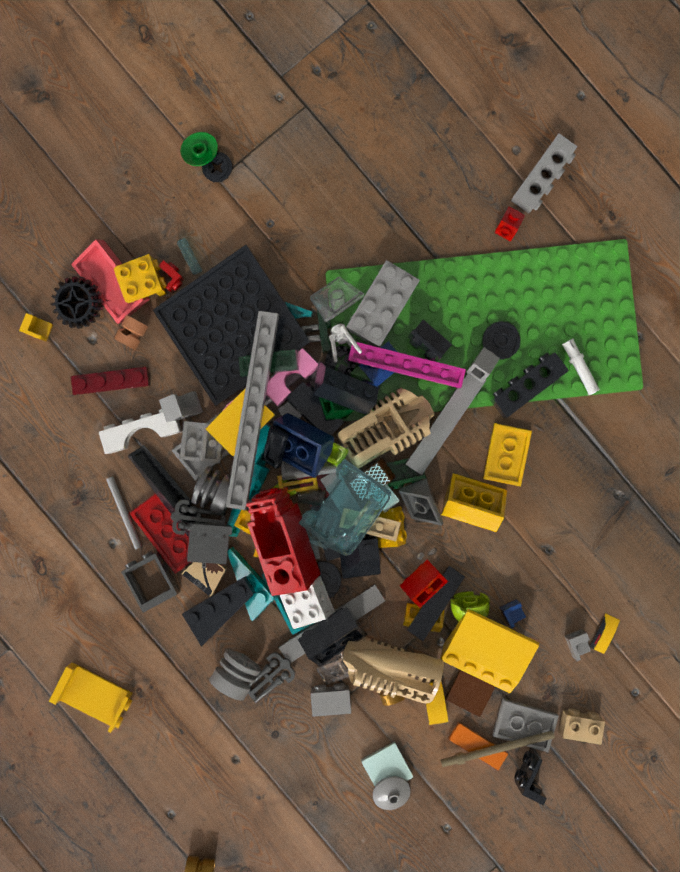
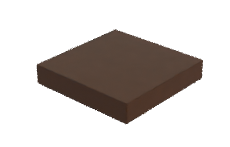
[445,669,495,717]

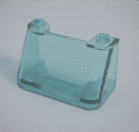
[299,459,391,556]

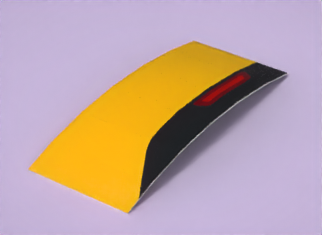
[589,613,620,654]

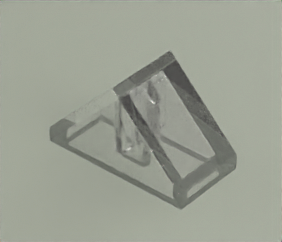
[316,653,349,685]

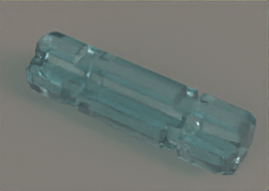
[177,238,202,275]

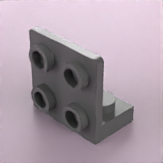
[187,522,232,564]

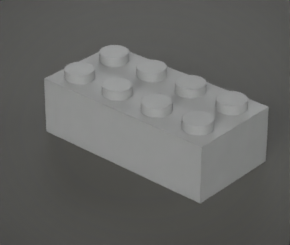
[346,260,420,348]

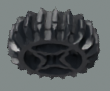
[51,276,104,329]

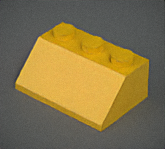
[441,473,507,532]

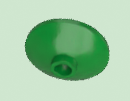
[180,132,218,166]

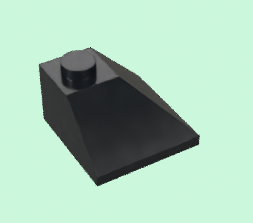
[338,536,381,579]

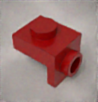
[495,206,525,241]
[159,260,184,293]

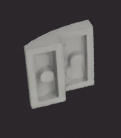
[179,421,222,463]

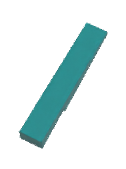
[227,424,271,537]

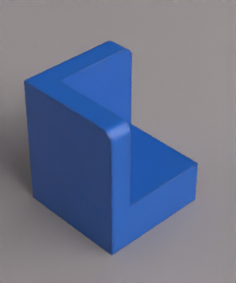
[499,599,526,628]

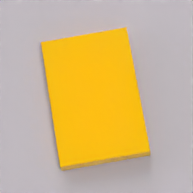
[206,388,275,457]
[483,423,532,487]

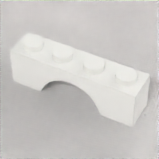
[99,409,182,454]

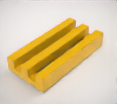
[277,475,318,493]

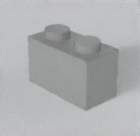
[311,683,351,717]

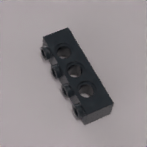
[490,352,569,418]

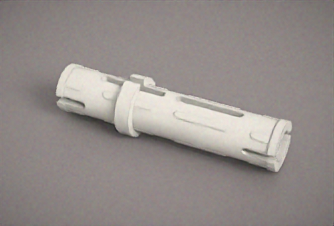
[562,339,600,395]

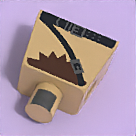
[182,553,228,597]

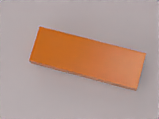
[449,722,508,770]

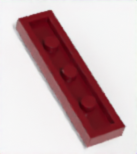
[70,367,150,395]

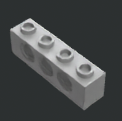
[511,134,578,214]

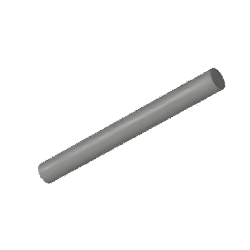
[106,476,142,550]

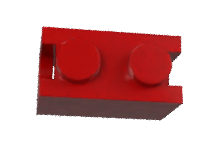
[399,559,448,608]

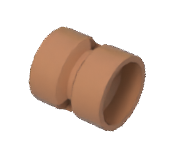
[114,315,149,350]

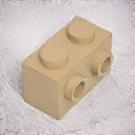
[558,708,605,745]

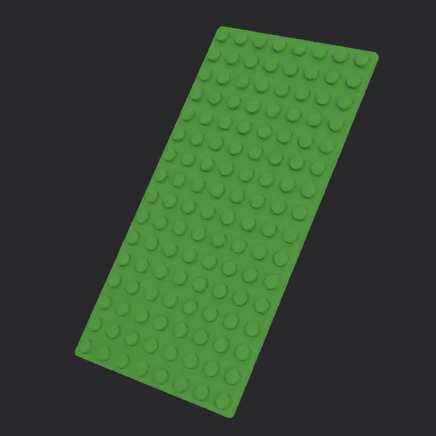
[326,239,643,421]

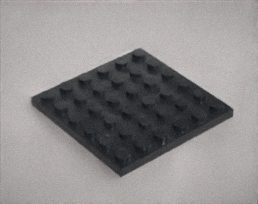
[153,245,311,406]

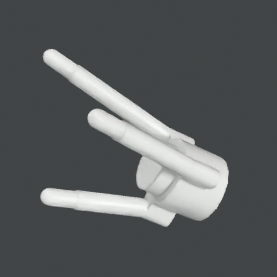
[329,324,362,363]

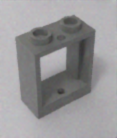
[121,551,180,613]

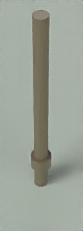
[440,731,555,767]

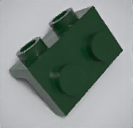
[386,458,427,489]

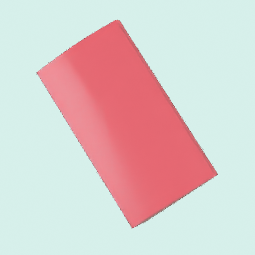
[71,239,150,324]

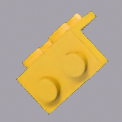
[114,254,167,303]

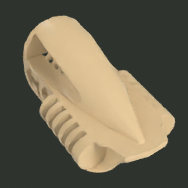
[338,388,434,469]
[343,637,444,703]

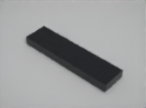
[407,566,465,641]

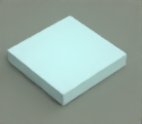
[361,741,413,786]

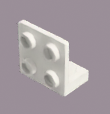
[280,576,335,629]

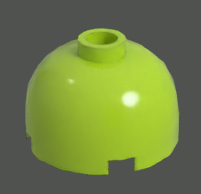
[451,591,490,621]

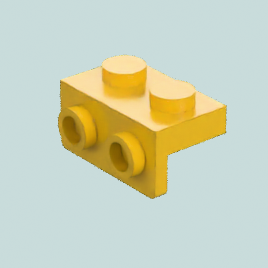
[373,506,407,548]

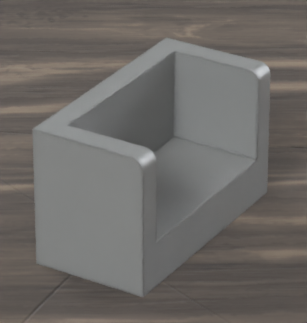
[159,391,203,422]

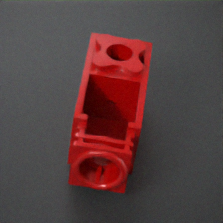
[246,487,320,596]

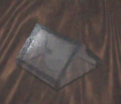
[310,277,364,322]

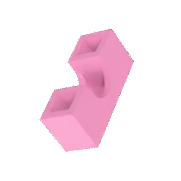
[266,348,318,407]

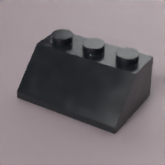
[313,361,379,415]
[298,607,368,666]

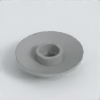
[373,776,411,810]

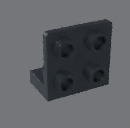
[408,319,452,362]
[514,747,547,806]

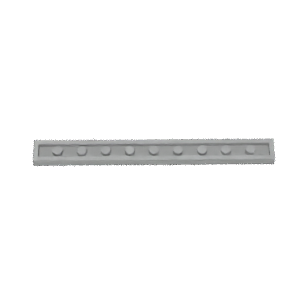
[226,311,279,510]

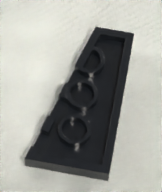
[182,576,256,647]

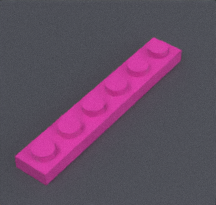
[348,342,466,388]

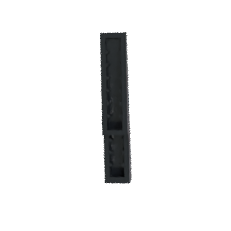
[128,445,206,537]

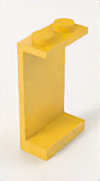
[49,662,133,733]

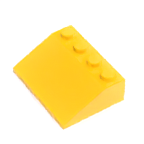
[440,609,540,693]

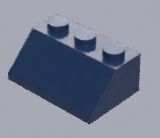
[273,413,335,478]

